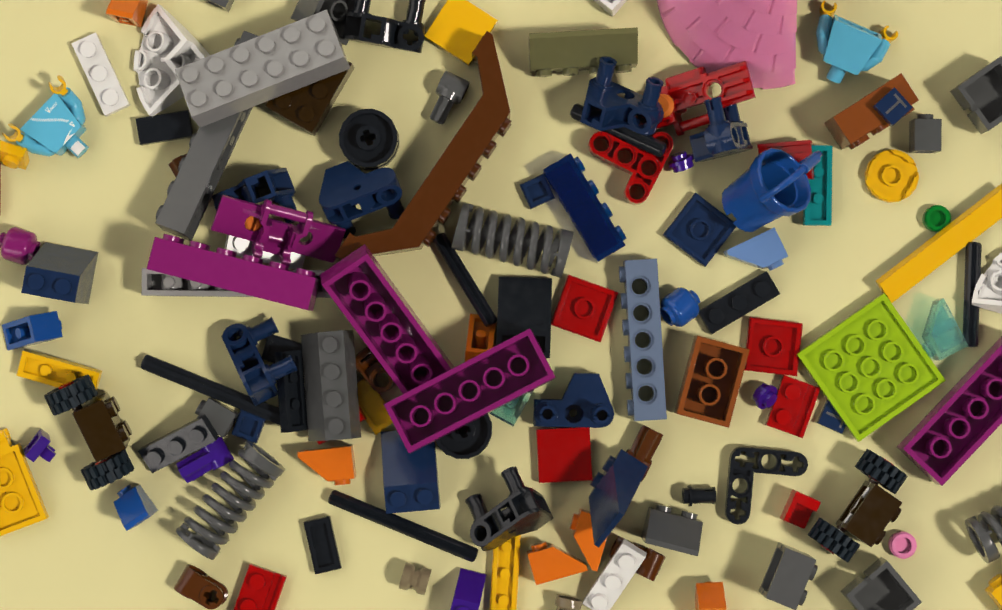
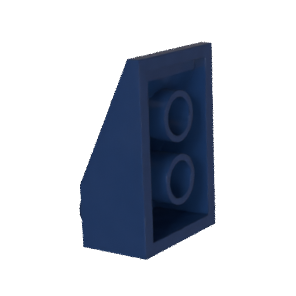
[381,430,441,514]
[589,449,648,547]

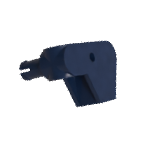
[580,56,664,135]
[689,97,753,162]
[319,161,405,239]
[212,168,297,224]
[221,317,298,406]
[533,373,614,428]

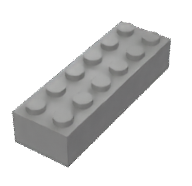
[175,9,350,128]

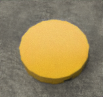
[864,149,919,203]

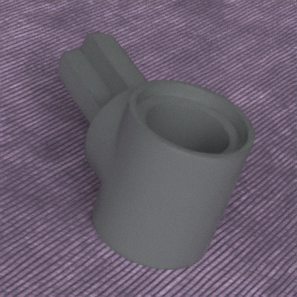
[430,70,470,125]

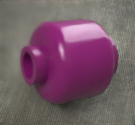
[0,227,40,265]

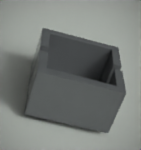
[950,56,1002,134]
[759,542,818,610]
[840,557,922,610]

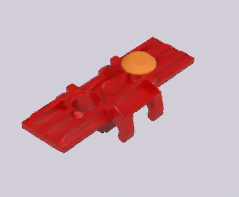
[642,61,756,136]

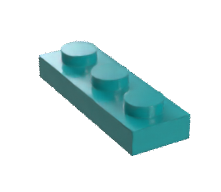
[803,145,833,226]

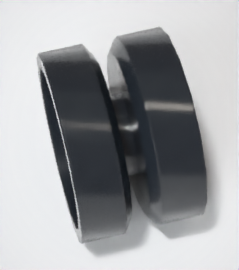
[339,109,399,170]
[436,414,492,459]

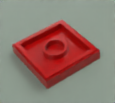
[551,274,619,342]
[744,317,803,376]
[536,427,592,483]

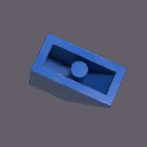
[2,311,63,350]
[113,484,158,531]

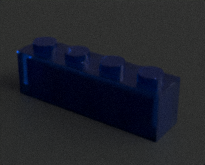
[543,153,627,263]

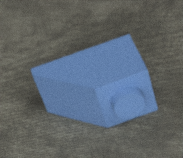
[724,227,788,271]

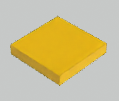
[424,0,498,66]

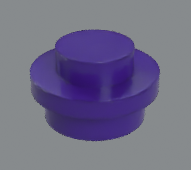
[668,151,694,173]
[753,383,777,409]

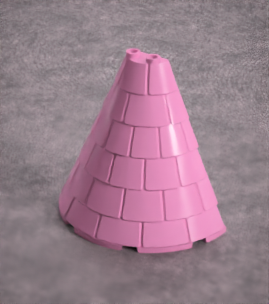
[657,0,797,89]

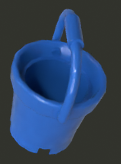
[722,148,822,232]

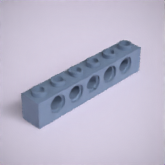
[619,259,667,421]

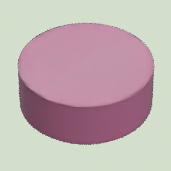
[888,531,917,559]

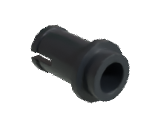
[682,485,716,506]

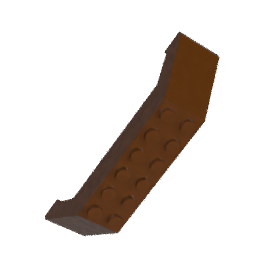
[335,31,512,260]

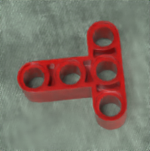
[588,131,673,205]

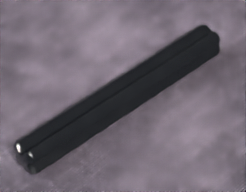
[570,104,667,157]
[433,233,497,327]
[962,242,982,347]

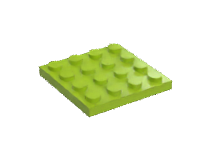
[796,293,946,442]

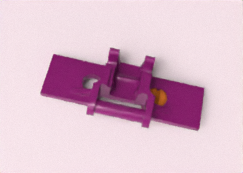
[211,195,346,266]

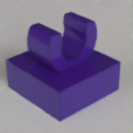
[24,429,56,462]

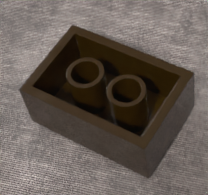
[266,61,354,136]

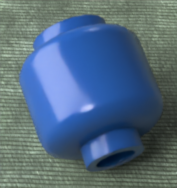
[660,287,700,327]

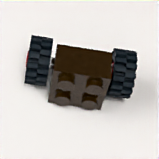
[44,375,134,490]
[808,449,908,563]

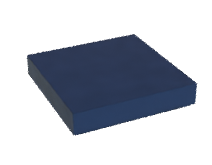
[663,192,736,267]

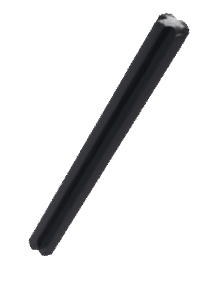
[141,355,280,425]
[328,490,478,562]

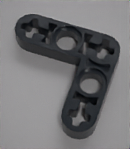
[725,447,808,525]

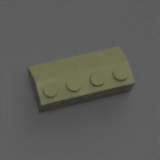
[529,27,638,77]

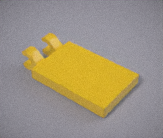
[0,428,49,536]

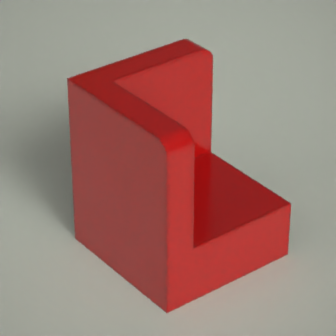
[780,489,821,529]

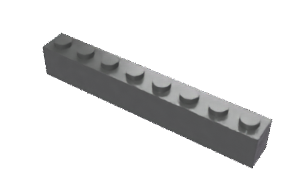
[155,31,258,241]

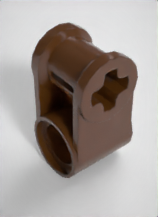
[355,346,395,392]
[174,564,228,609]

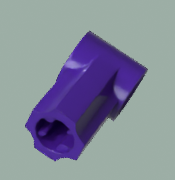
[176,436,234,483]

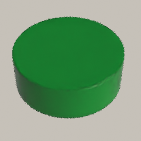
[922,205,951,232]

